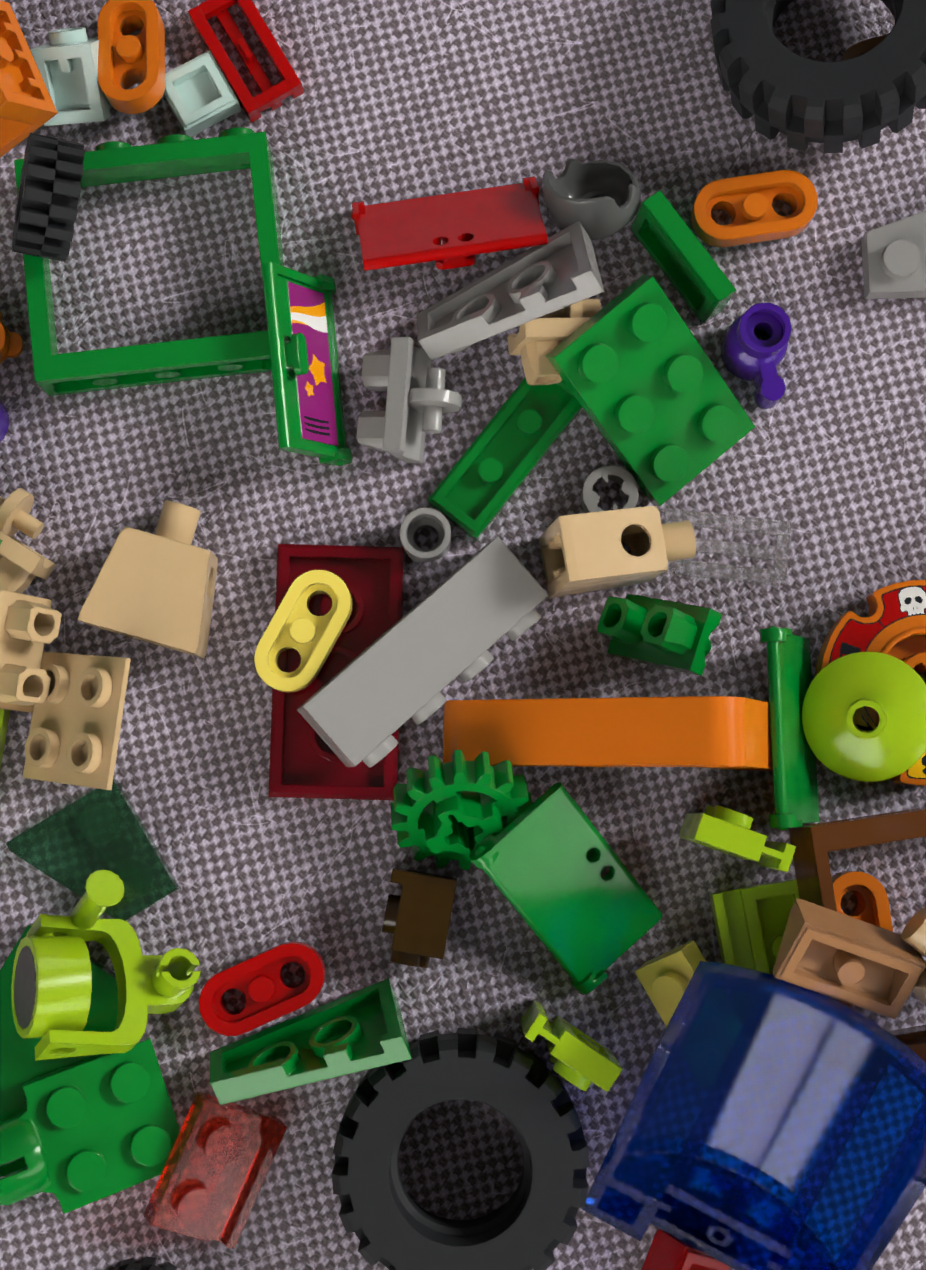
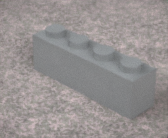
[297,536,548,768]

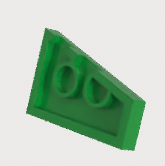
[210,978,412,1105]

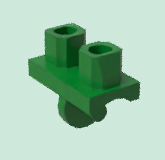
[597,593,722,676]

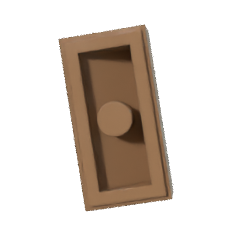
[773,898,926,1019]

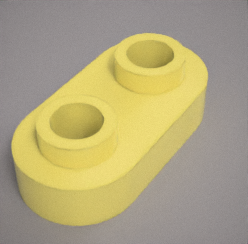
[254,570,352,693]

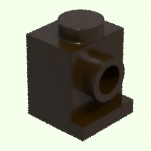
[382,867,457,968]

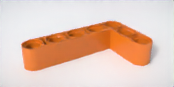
[443,696,773,771]

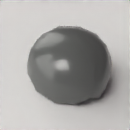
[543,158,641,241]

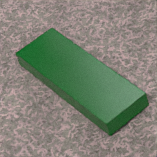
[427,377,583,541]

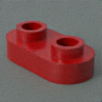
[199,941,326,1036]

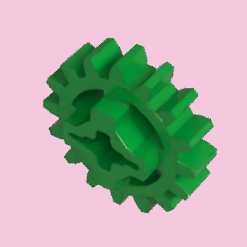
[391,750,532,870]

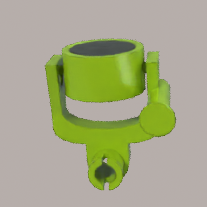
[11,869,201,1061]

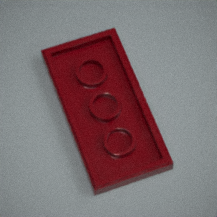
[268,544,405,801]

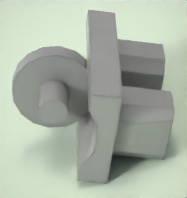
[356,337,462,463]

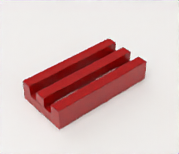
[187,0,304,123]

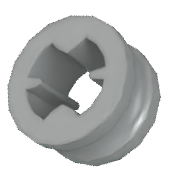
[580,465,639,513]

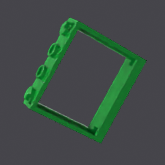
[14,127,284,396]

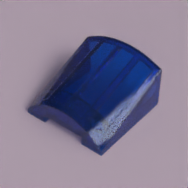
[581,961,926,1270]

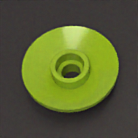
[802,651,926,782]

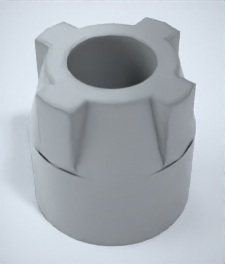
[400,508,451,564]

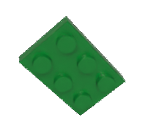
[545,275,755,506]

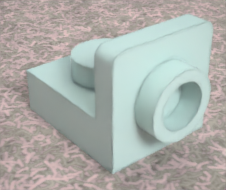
[30,27,111,126]

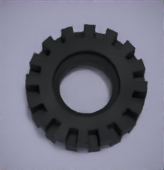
[12,133,85,262]

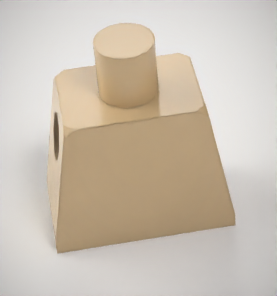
[78,500,218,659]
[539,506,696,598]

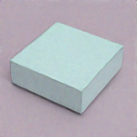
[163,50,241,137]

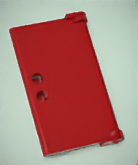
[350,176,548,271]

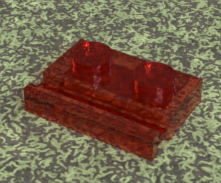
[143,1091,287,1250]

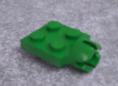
[0,1036,190,1214]

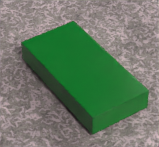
[631,191,736,323]

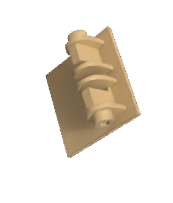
[23,652,131,791]

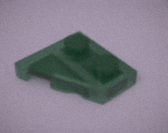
[6,779,181,921]

